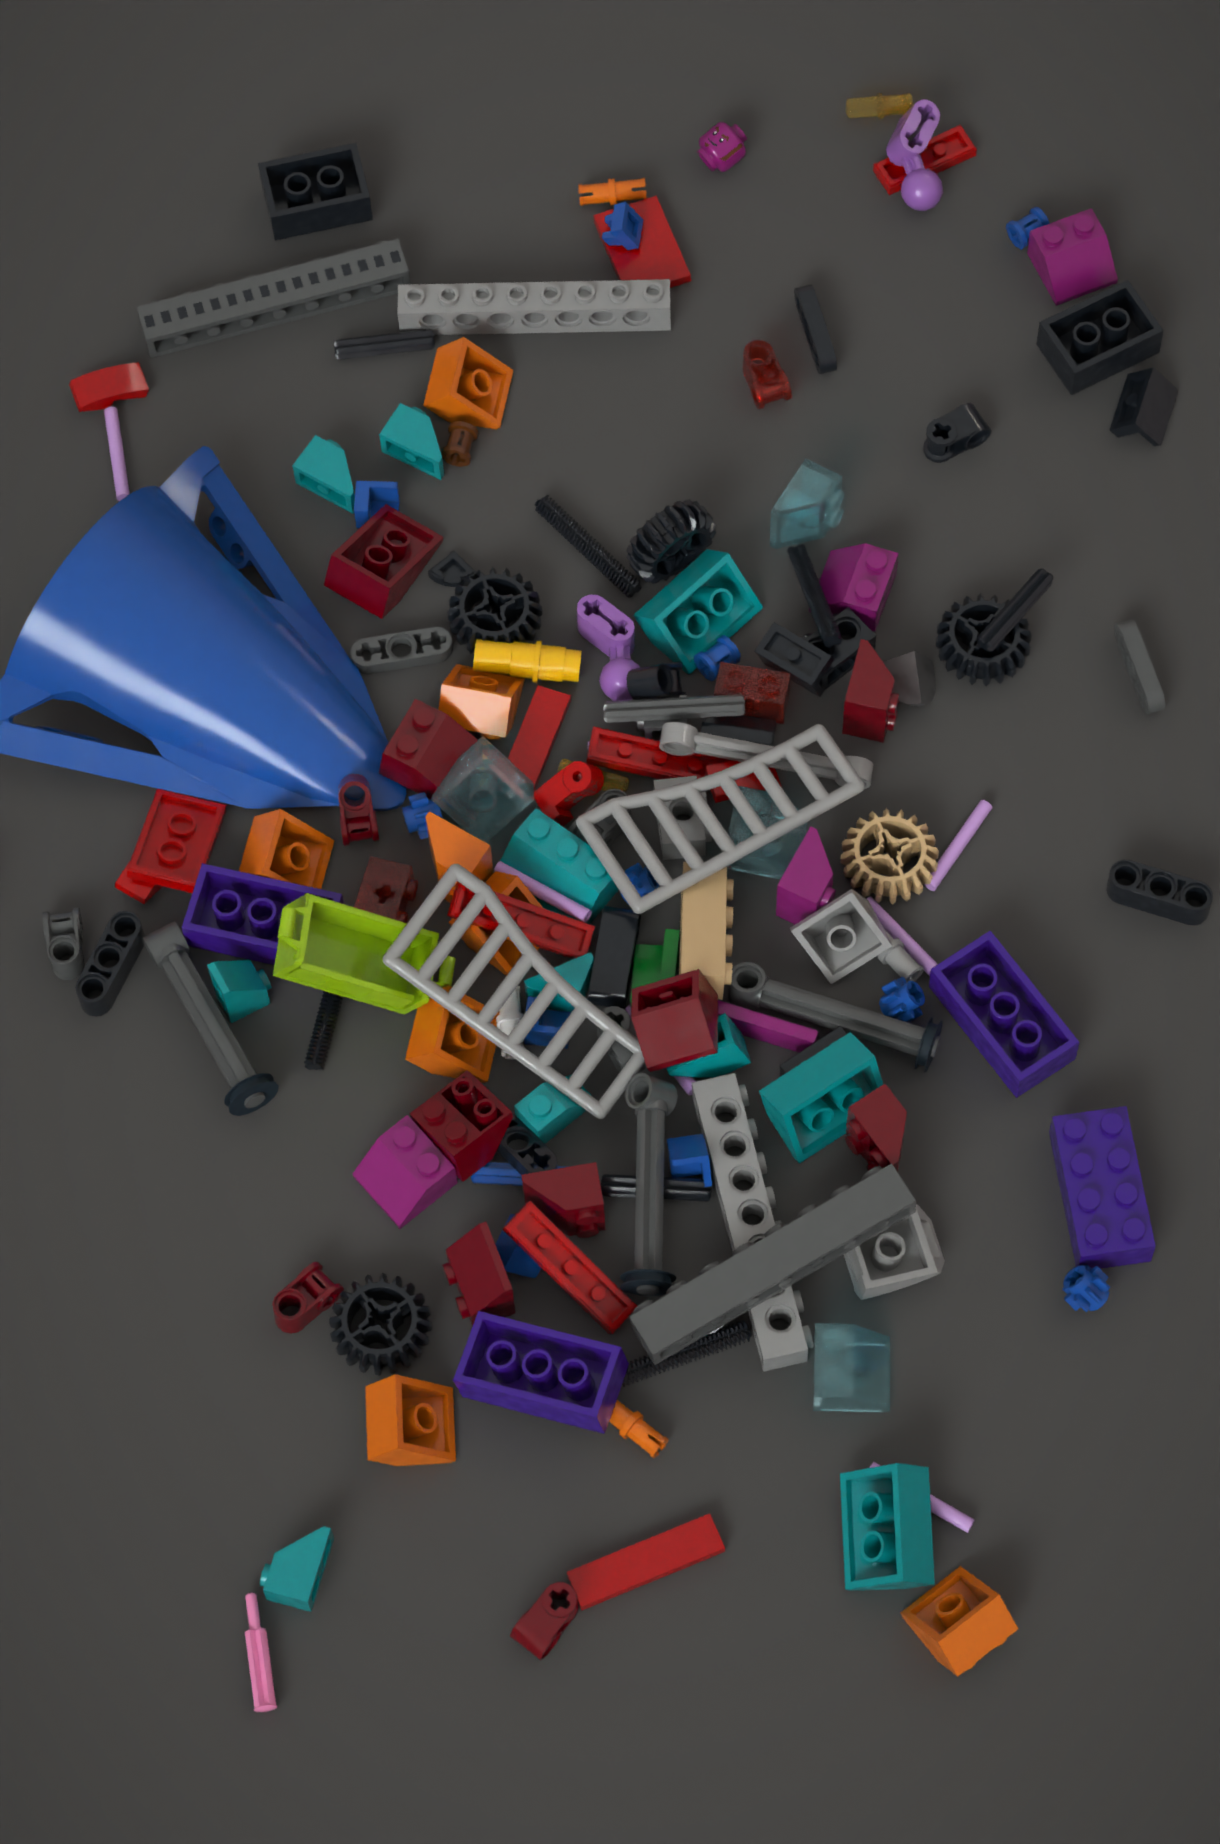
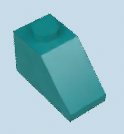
[379,403,444,480]
[292,435,355,514]
[207,960,272,1023]
[667,1013,751,1078]
[514,1074,593,1144]
[260,1526,334,1612]

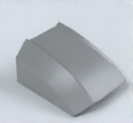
[844,1204,945,1300]

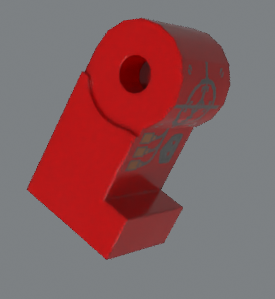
[531,761,604,827]

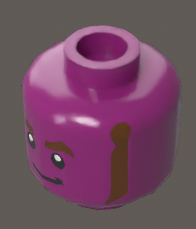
[697,122,747,172]

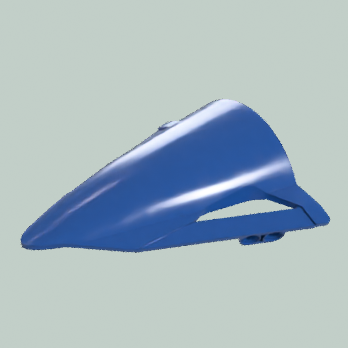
[0,446,407,811]

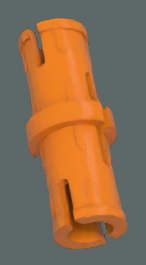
[578,178,647,206]
[609,1399,669,1459]

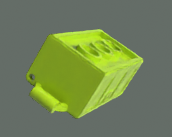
[273,893,456,1015]

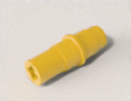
[473,639,582,683]

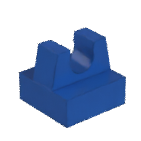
[602,202,643,250]

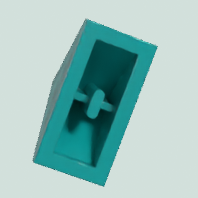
[524,952,594,1012]

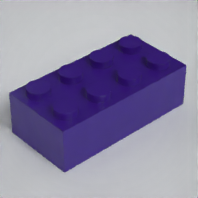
[181,863,344,965]
[928,931,1079,1098]
[1049,1106,1156,1269]
[453,1311,629,1434]

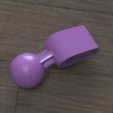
[886,100,943,211]
[577,594,640,701]

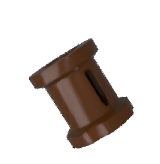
[441,421,479,467]

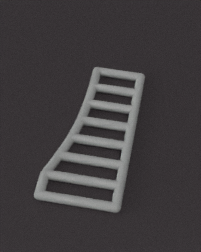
[576,724,864,914]
[382,863,645,1119]

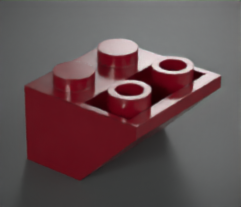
[631,969,718,1072]
[409,1070,513,1182]
[845,1084,907,1172]

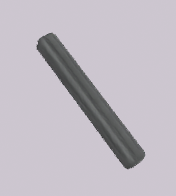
[603,694,745,723]

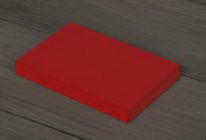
[593,196,691,288]
[127,788,226,893]

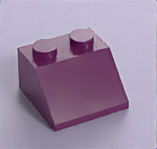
[1027,208,1118,306]
[809,543,899,632]
[776,826,836,924]
[352,1115,458,1229]

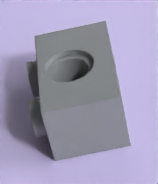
[654,776,712,860]

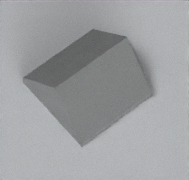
[790,889,892,984]

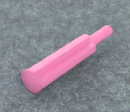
[245,1593,277,1712]

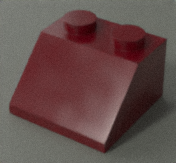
[842,639,900,743]
[521,1162,606,1238]
[442,1221,516,1327]

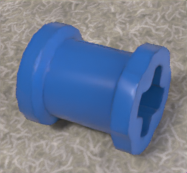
[1006,207,1050,250]
[694,635,741,681]

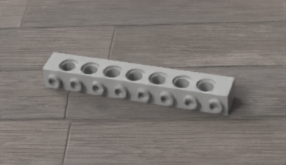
[397,279,671,335]
[692,1073,813,1372]

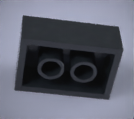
[258,143,373,241]
[1036,280,1164,395]

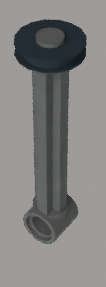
[141,921,279,1116]
[728,962,943,1072]
[619,1073,678,1296]

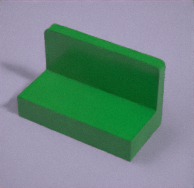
[630,929,680,1007]

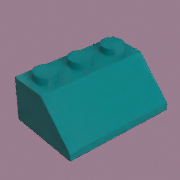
[633,549,763,674]
[500,808,619,924]
[759,1032,883,1163]
[840,1463,935,1591]

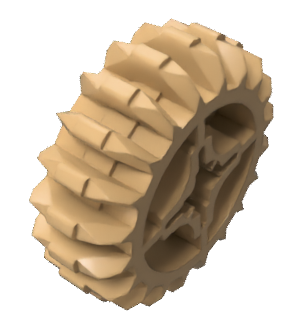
[841,808,939,905]

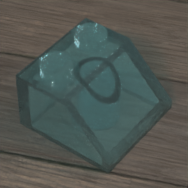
[770,458,845,549]
[431,736,534,843]
[727,786,808,879]
[813,1323,890,1412]

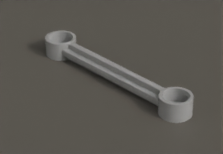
[659,722,874,789]

